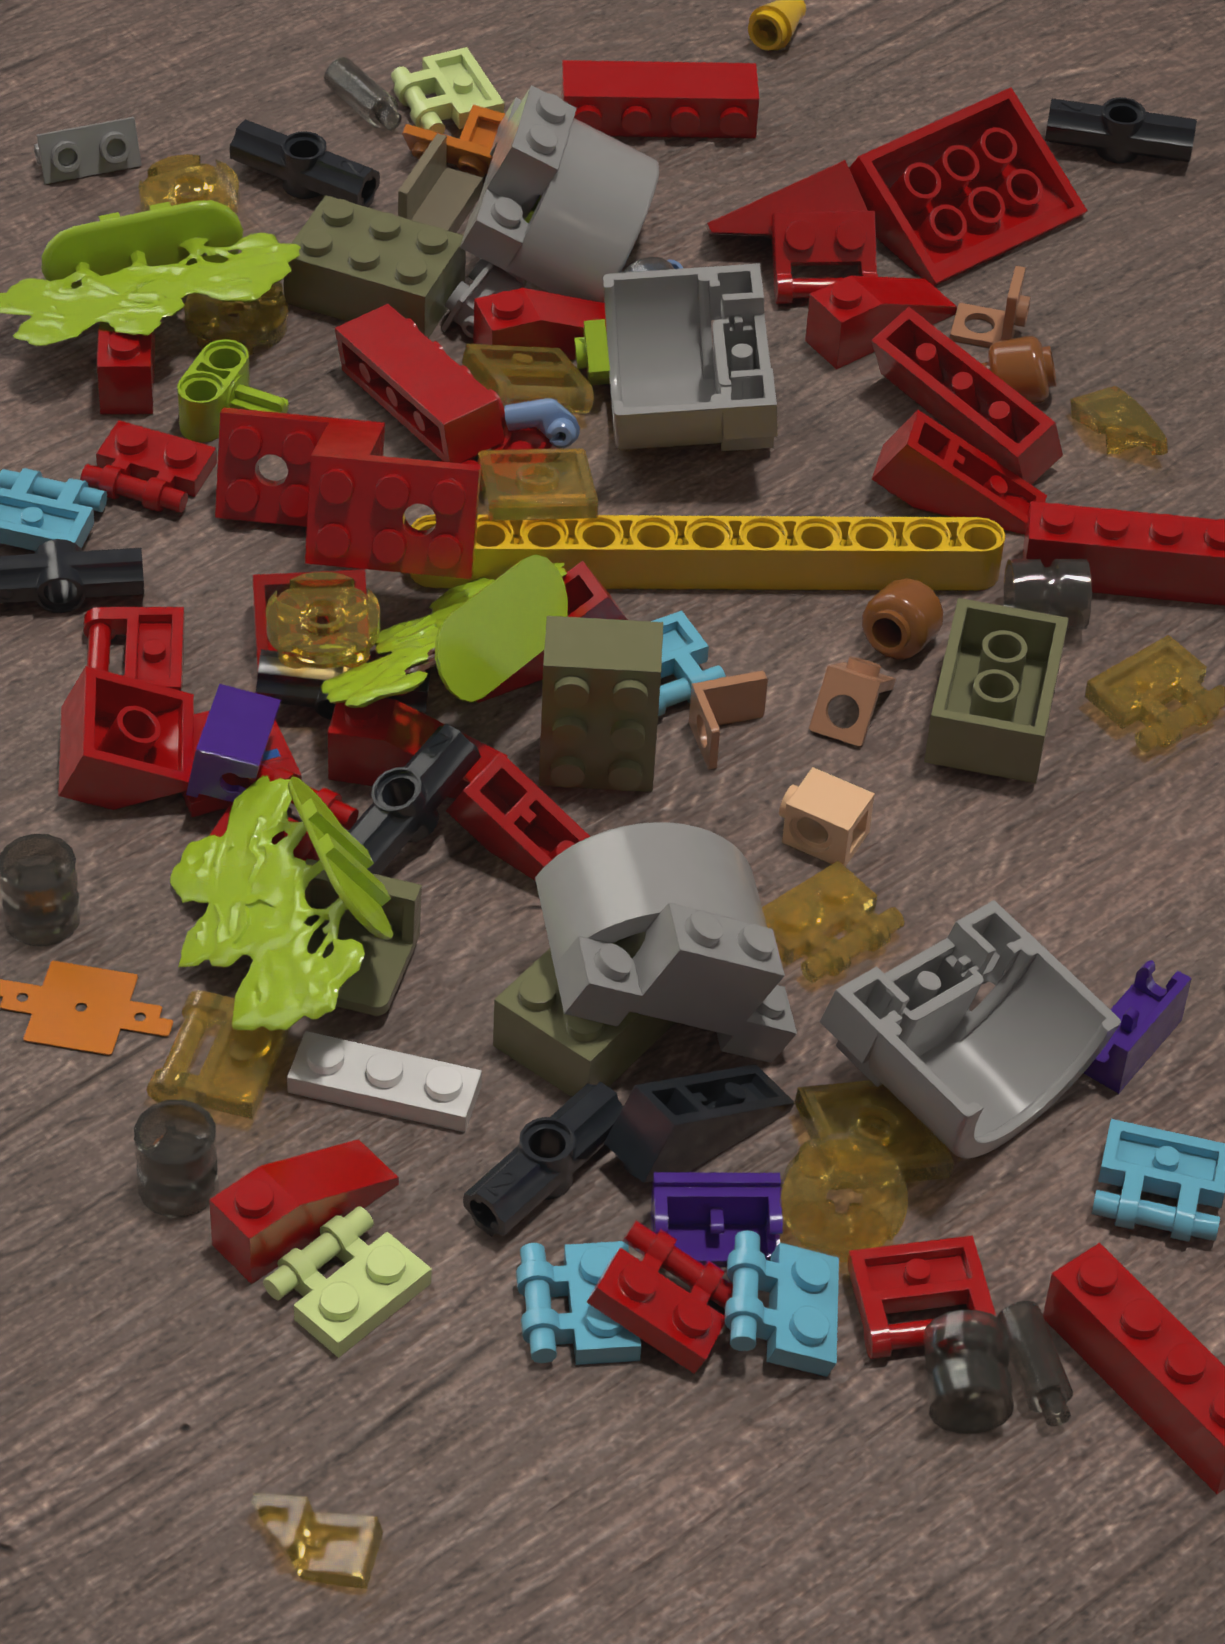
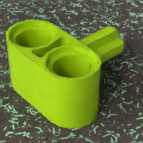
[177,339,289,443]

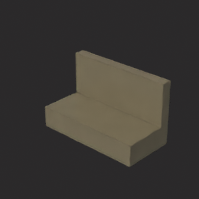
[398,133,483,233]

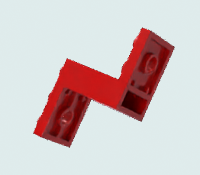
[215,407,481,579]

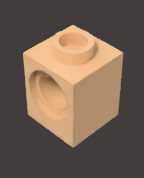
[779,767,875,869]

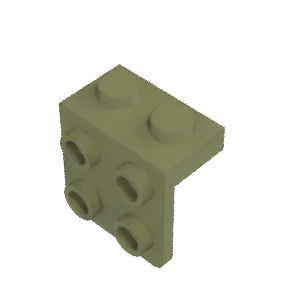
[305,858,422,1016]

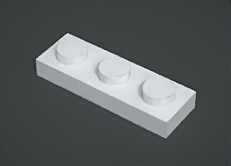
[287,1031,482,1132]

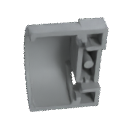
[460,85,659,303]
[603,263,777,451]
[535,822,797,1063]
[819,900,1121,1159]

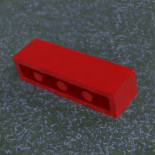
[561,60,759,138]
[335,304,505,463]
[871,306,1063,485]
[1021,501,1225,605]
[1042,1242,1225,1494]

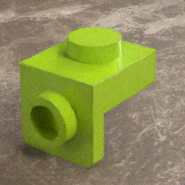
[574,319,610,386]

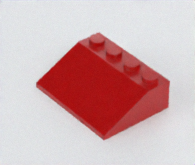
[849,87,1088,286]

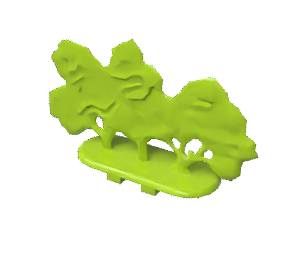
[0,200,301,346]
[170,776,393,1031]

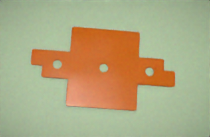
[0,960,173,1055]

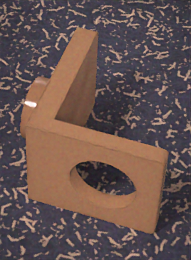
[950,266,1031,348]
[809,656,896,746]
[689,671,768,770]

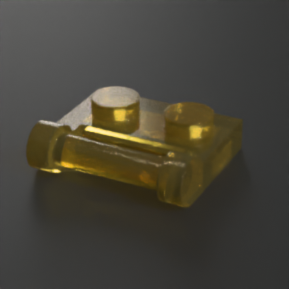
[461,344,594,414]
[146,990,292,1119]

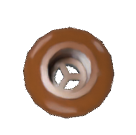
[981,336,1057,404]
[862,578,943,660]

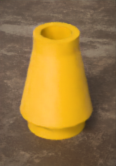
[748,0,806,50]

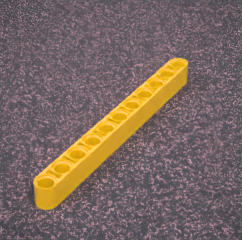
[410,514,1005,591]

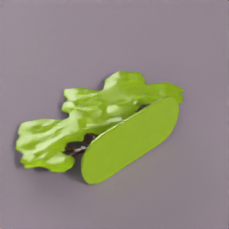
[321,554,568,708]

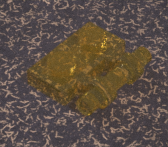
[1084,635,1225,752]
[762,861,905,983]

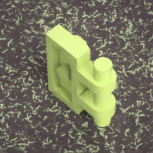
[391,47,504,134]
[263,1206,432,1358]

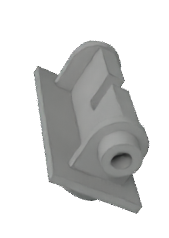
[34,117,142,184]
[441,258,527,338]

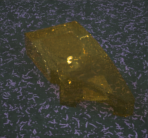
[1070,386,1168,455]
[251,1493,384,1589]

